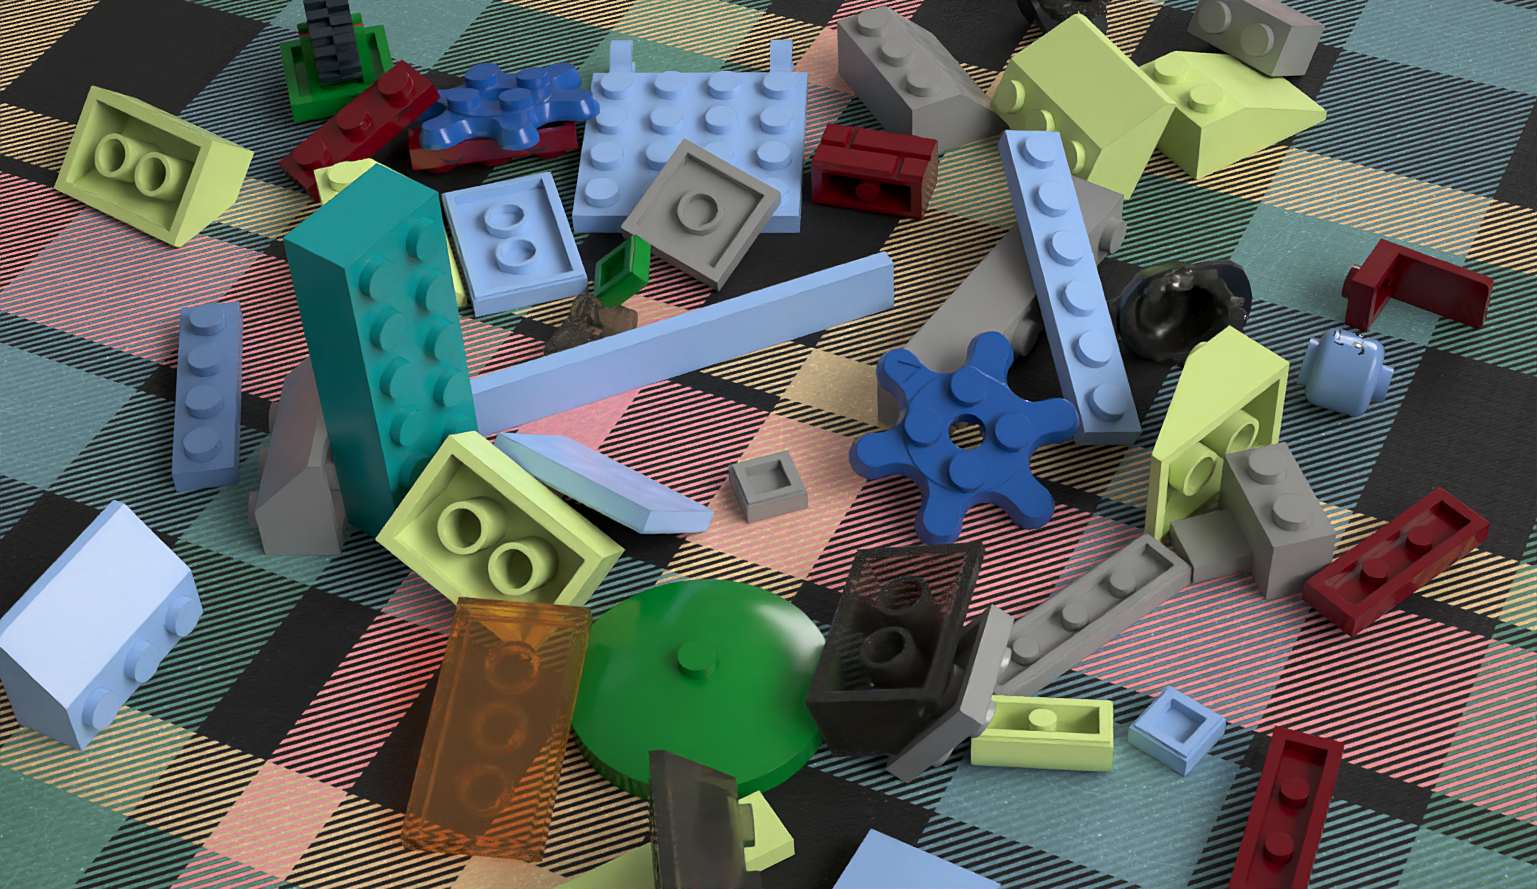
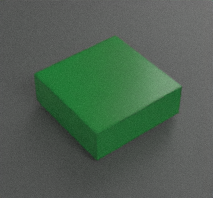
[593,234,651,314]

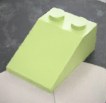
[1139,51,1327,181]
[1144,326,1290,544]

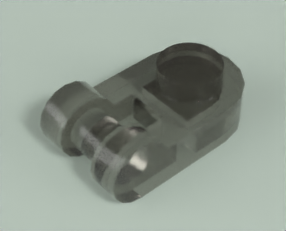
[543,293,638,356]

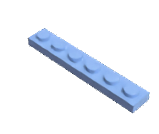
[997,130,1142,445]

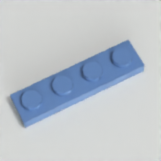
[171,301,244,492]

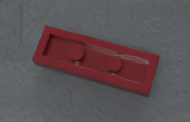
[278,59,441,203]
[409,121,578,173]
[1302,487,1490,638]
[1228,725,1345,889]

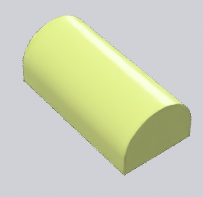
[971,695,1114,772]

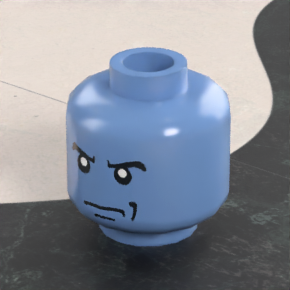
[1296,328,1394,417]

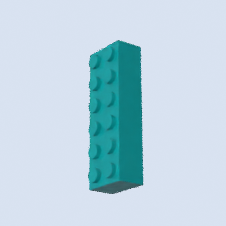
[283,163,479,538]

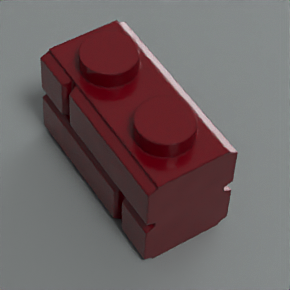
[811,123,938,221]

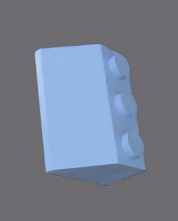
[0,500,204,752]

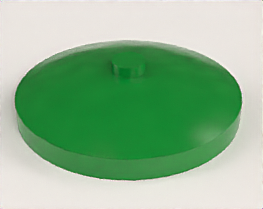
[564,579,836,807]

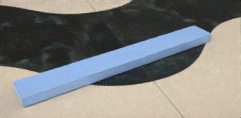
[470,251,894,437]

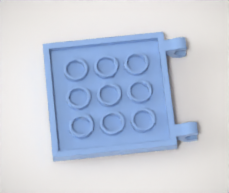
[572,40,808,233]

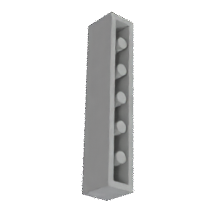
[877,175,1127,437]

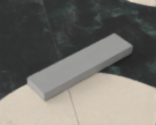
[992,532,1193,697]

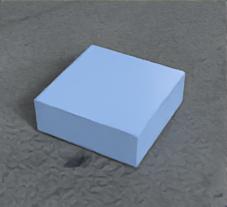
[1127,685,1226,777]

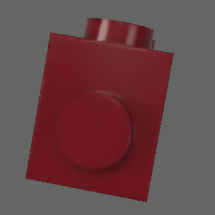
[1341,239,1494,332]

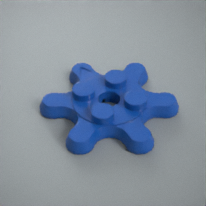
[414,62,600,151]
[849,331,1080,549]

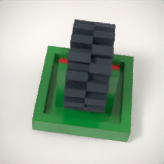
[279,0,393,123]

